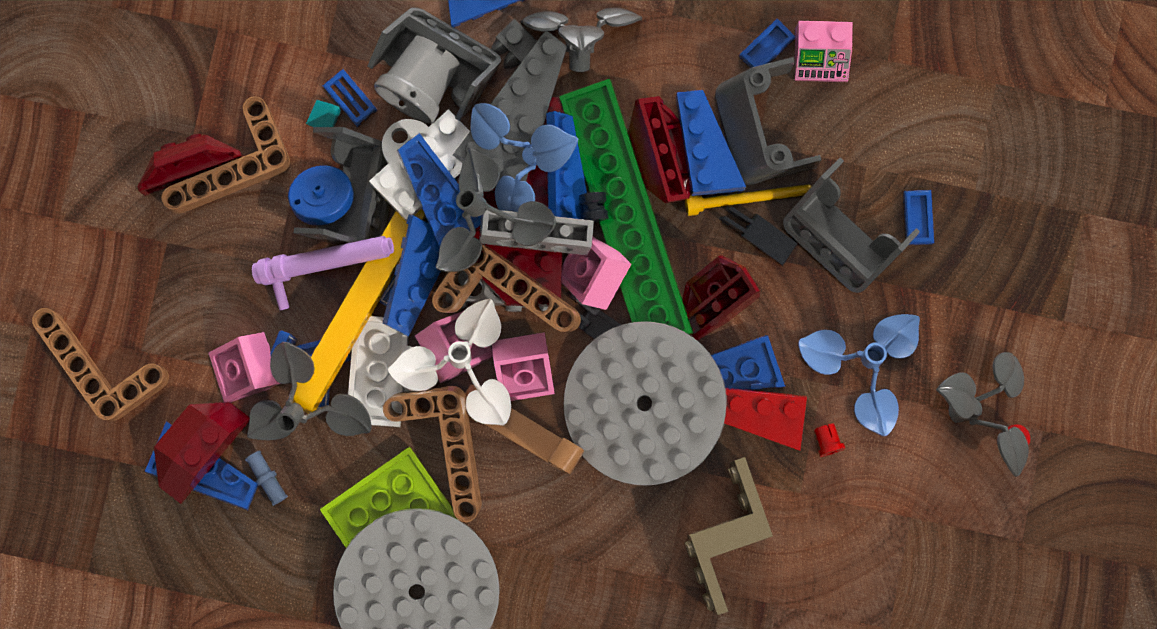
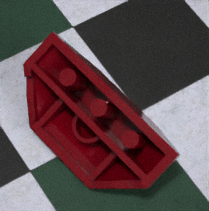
[628,96,691,203]
[137,134,244,196]
[682,255,760,340]
[154,402,250,504]

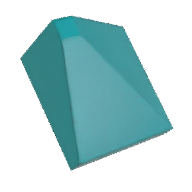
[306,100,341,127]

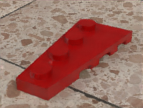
[724,387,807,451]

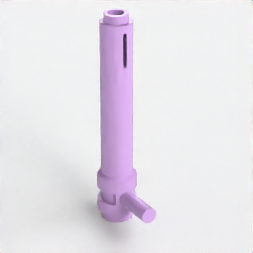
[252,236,394,310]

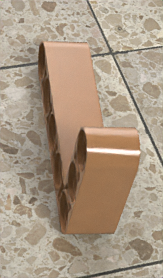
[161,96,290,214]
[432,244,581,332]
[32,308,169,421]
[465,384,584,476]
[383,386,482,522]

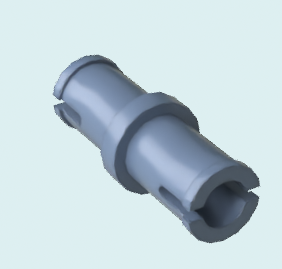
[245,450,288,506]

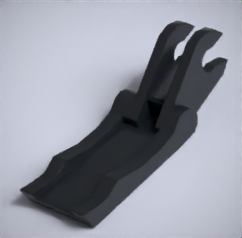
[719,206,797,267]
[566,291,621,339]

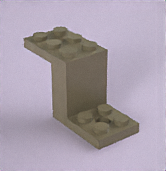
[684,457,773,615]

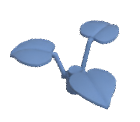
[471,103,578,212]
[798,314,920,436]

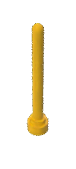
[685,184,812,216]

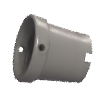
[374,36,460,124]

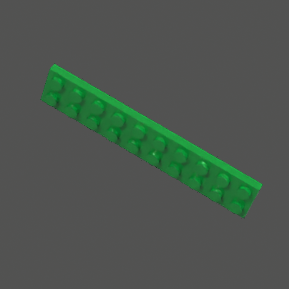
[559,79,693,335]

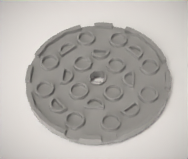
[564,322,727,485]
[333,508,499,629]

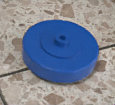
[288,165,354,225]

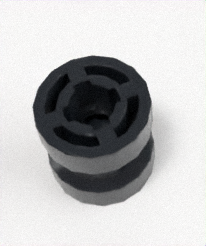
[579,192,609,222]

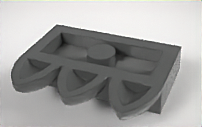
[491,19,537,68]

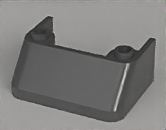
[367,8,501,121]
[715,57,821,185]
[293,127,390,245]
[783,158,920,293]

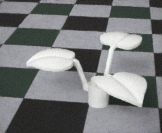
[388,299,511,425]

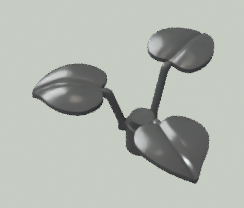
[520,8,642,72]
[436,148,556,272]
[247,342,372,440]
[936,352,1029,477]

